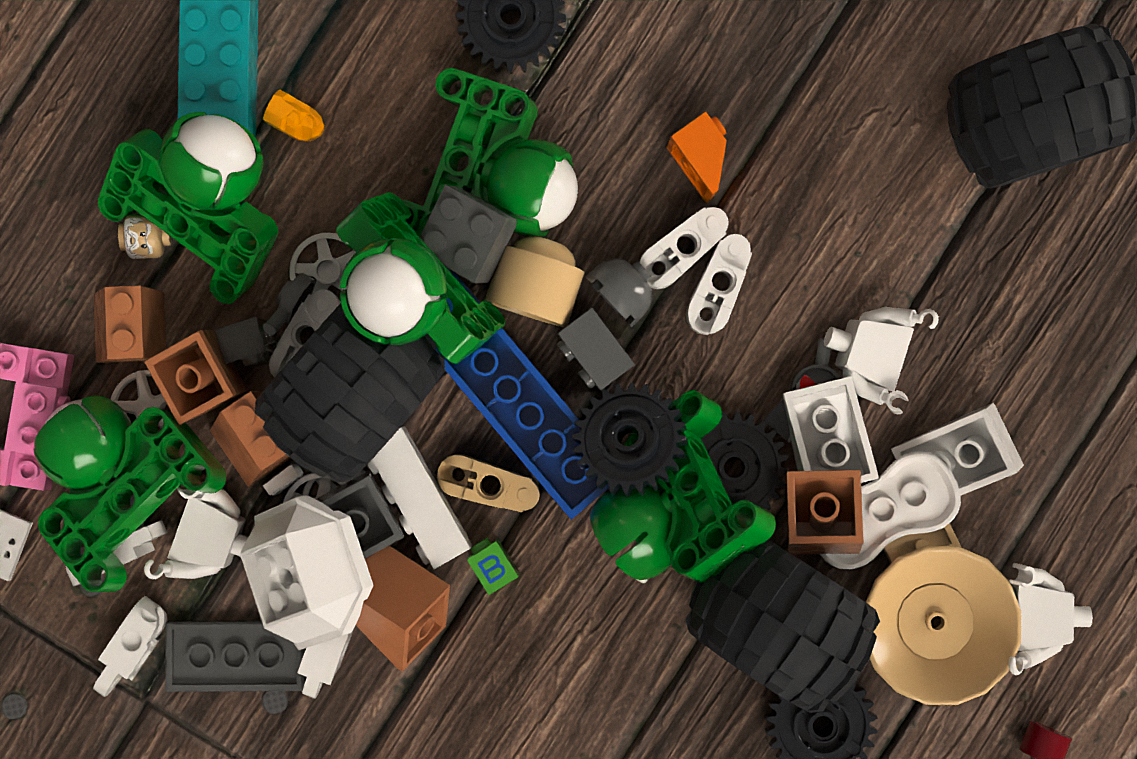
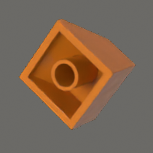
[667,112,727,203]

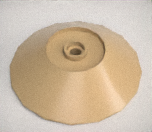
[866,546,1021,705]

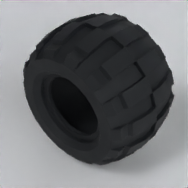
[947,24,1137,189]
[255,303,445,483]
[685,540,880,713]

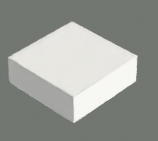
[263,463,304,496]

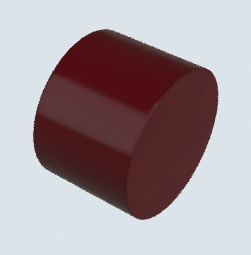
[1019,720,1072,759]

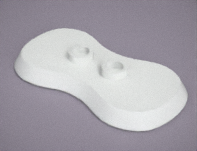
[820,452,961,569]

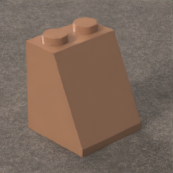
[93,286,166,363]
[145,330,248,425]
[210,391,291,487]
[787,470,864,555]
[356,546,450,672]

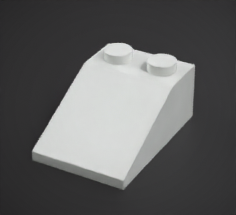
[783,376,879,483]
[891,402,1024,496]

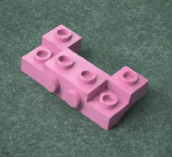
[0,343,74,491]

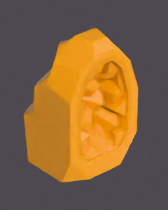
[263,89,324,141]

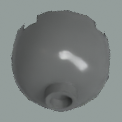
[585,258,652,327]

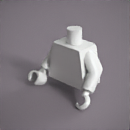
[824,307,939,414]
[144,482,248,579]
[1008,563,1093,675]

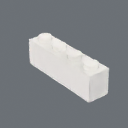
[367,426,473,569]

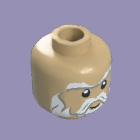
[118,214,172,259]

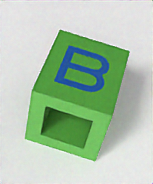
[467,537,520,595]

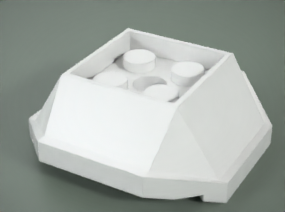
[240,495,374,650]

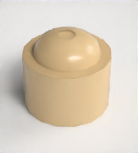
[485,236,584,328]

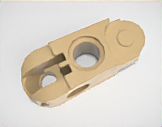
[437,454,540,513]

